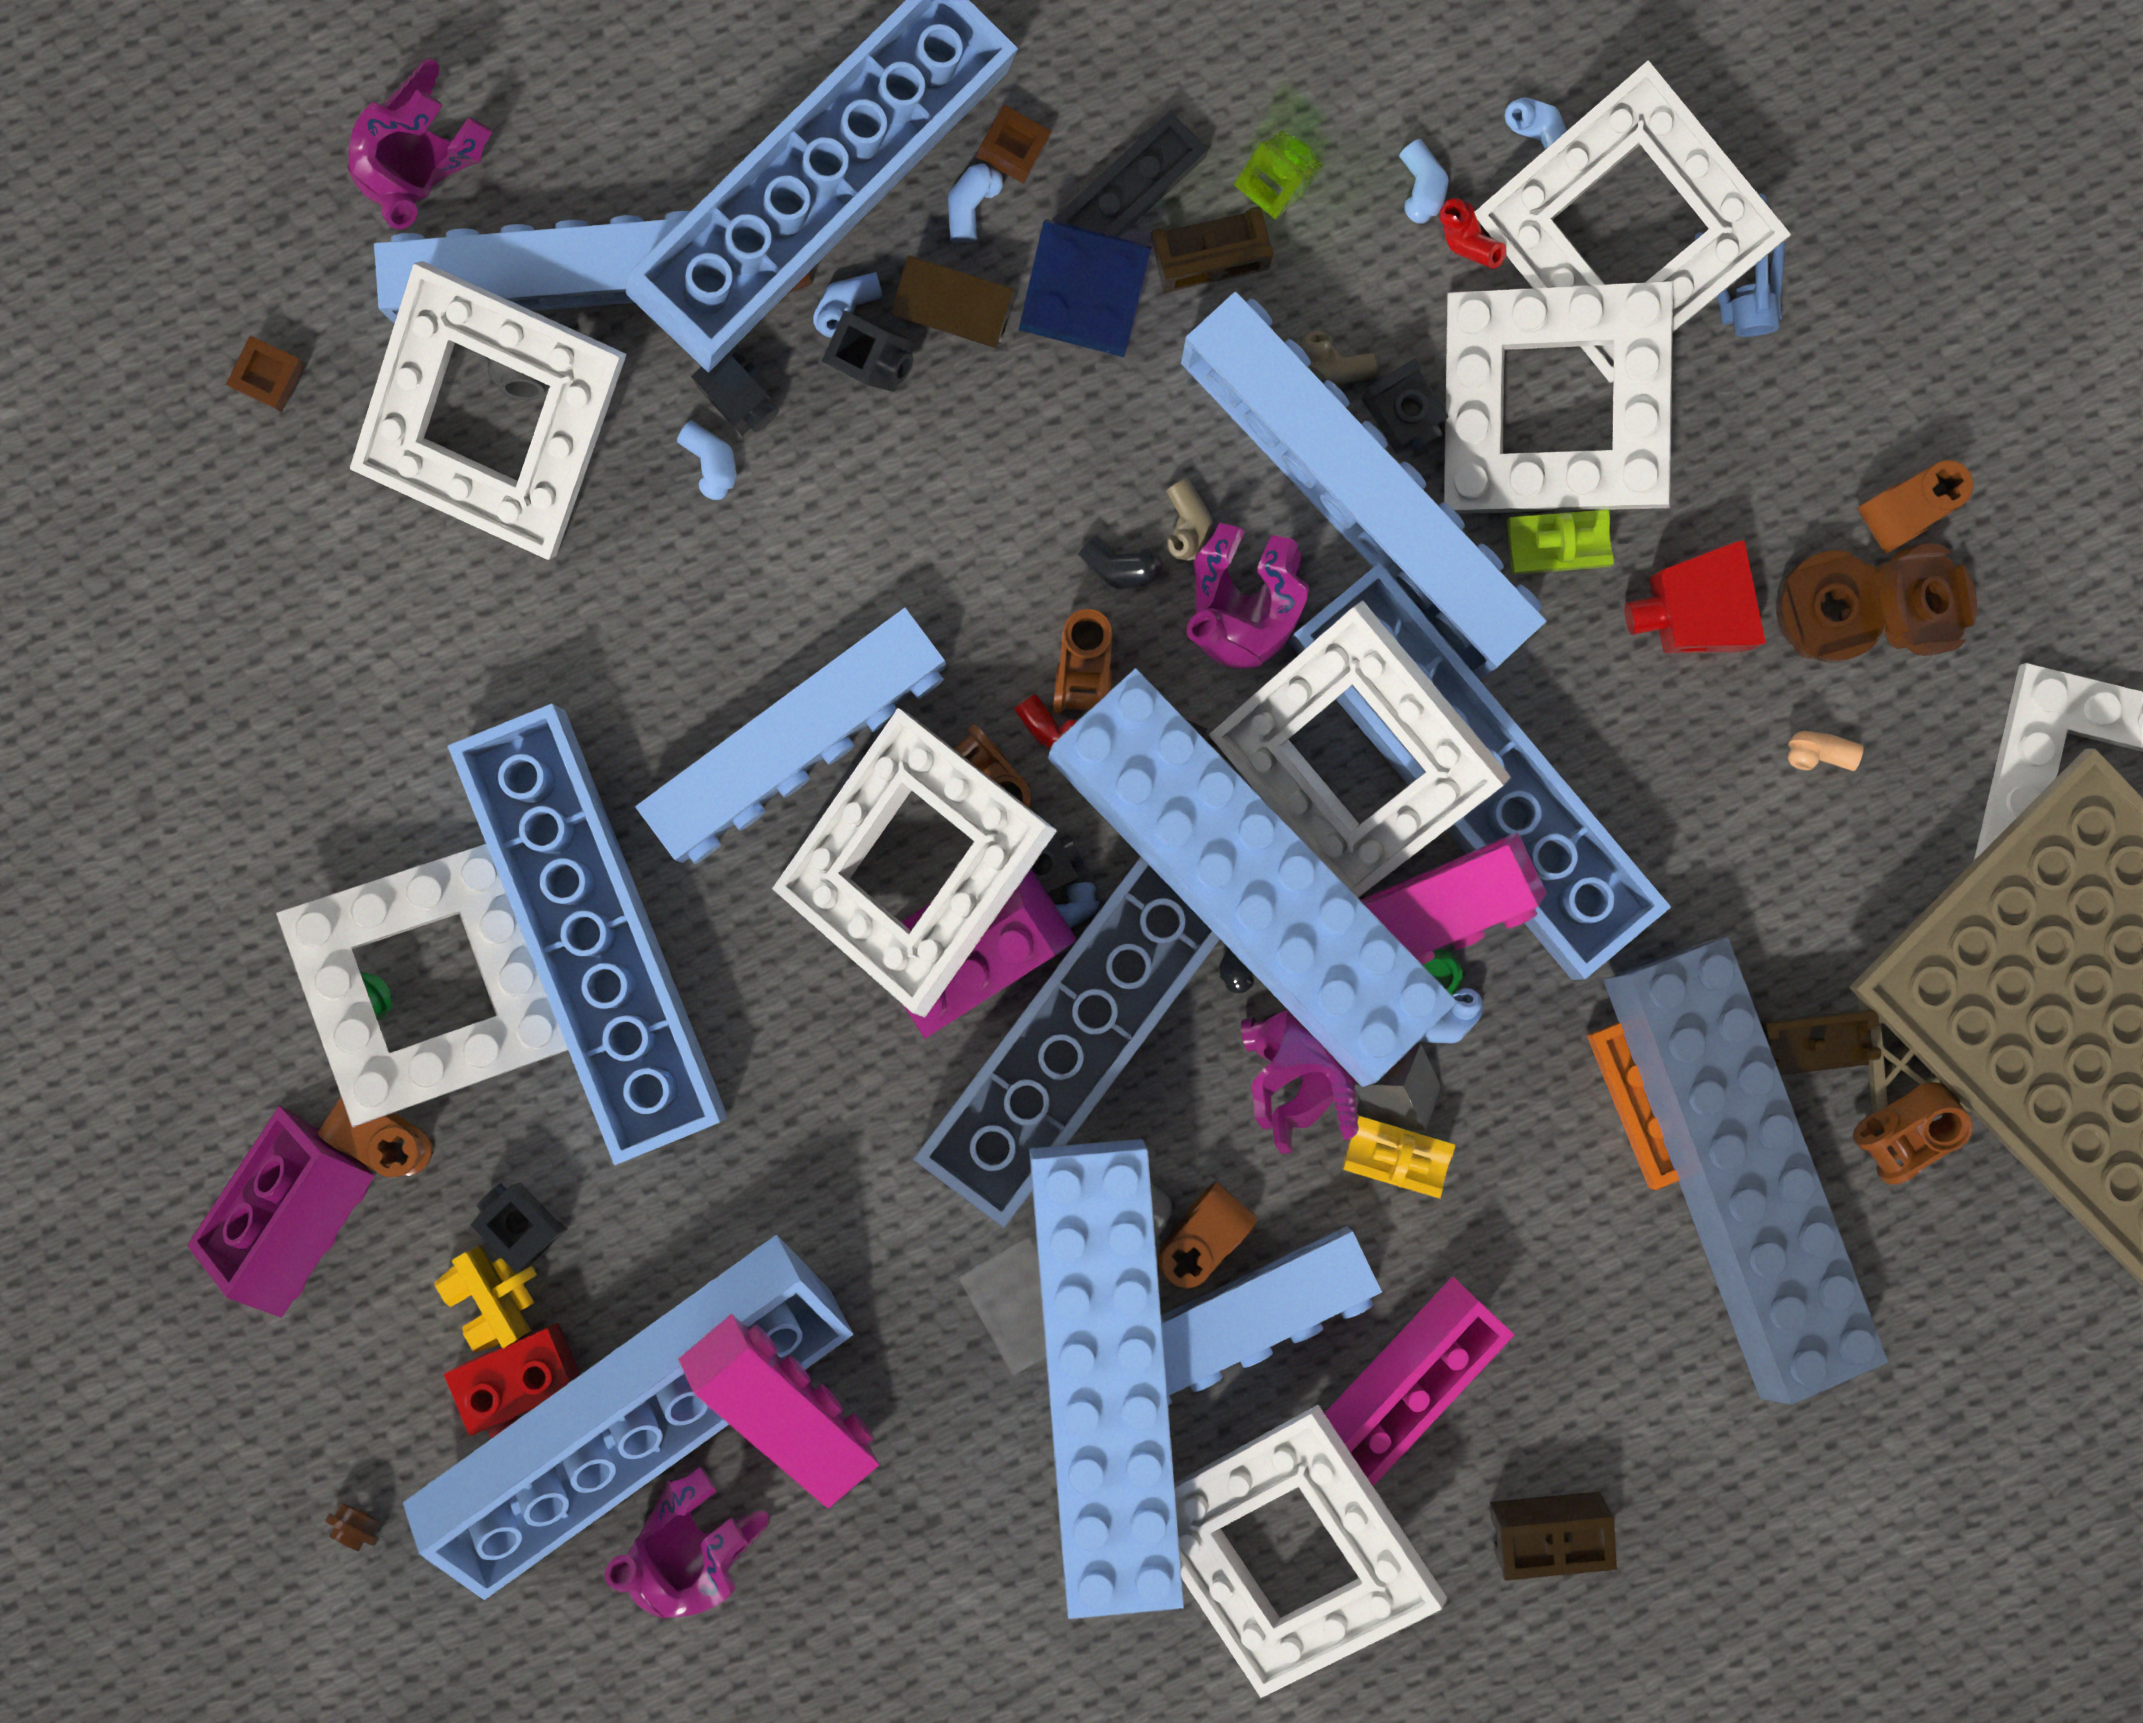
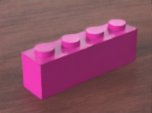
[1360,832,1547,965]
[1324,1276,1515,1486]
[678,1314,880,1509]

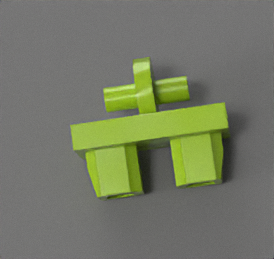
[1507,509,1614,575]

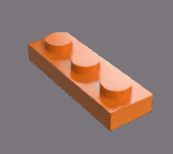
[1586,1021,1680,1190]

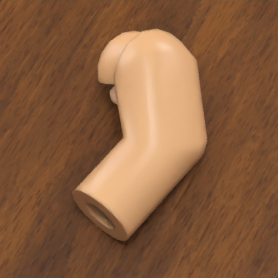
[1788,731,1864,771]

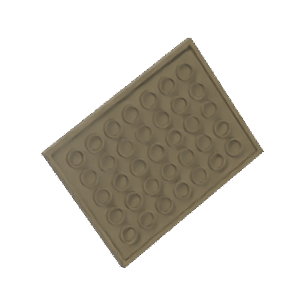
[1849,749,2143,1287]

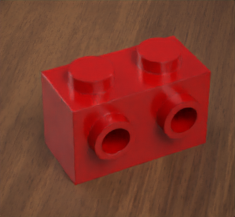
[443,1322,580,1439]

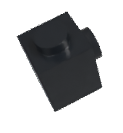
[822,310,917,392]

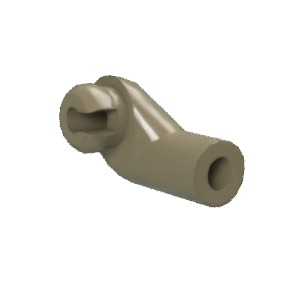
[1301,331,1377,386]
[1166,478,1213,561]

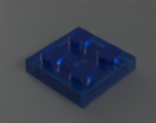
[1018,219,1152,357]

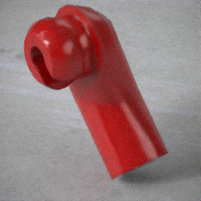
[1439,198,1506,269]
[1014,693,1078,750]

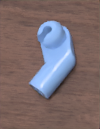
[1504,97,1567,150]
[1399,139,1449,224]
[948,163,1003,243]
[813,272,883,338]
[677,420,737,500]
[1055,882,1100,929]
[1418,988,1483,1044]

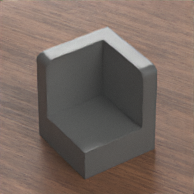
[1355,1044,1441,1130]

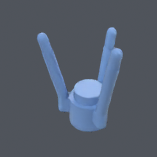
[1695,194,1785,337]

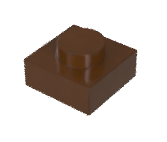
[976,105,1052,184]
[226,335,306,413]

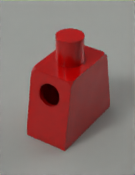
[1624,540,1766,653]

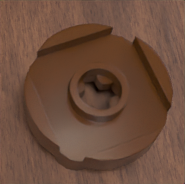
[1876,543,1977,656]
[1776,550,1886,663]

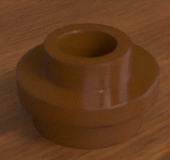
[325,1502,381,1551]

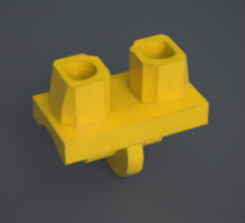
[1341,1115,1456,1199]
[435,1245,537,1353]

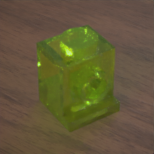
[1233,130,1324,220]

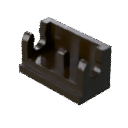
[1150,206,1273,294]
[891,255,1018,349]
[1760,1010,1882,1075]
[1490,1491,1617,1581]

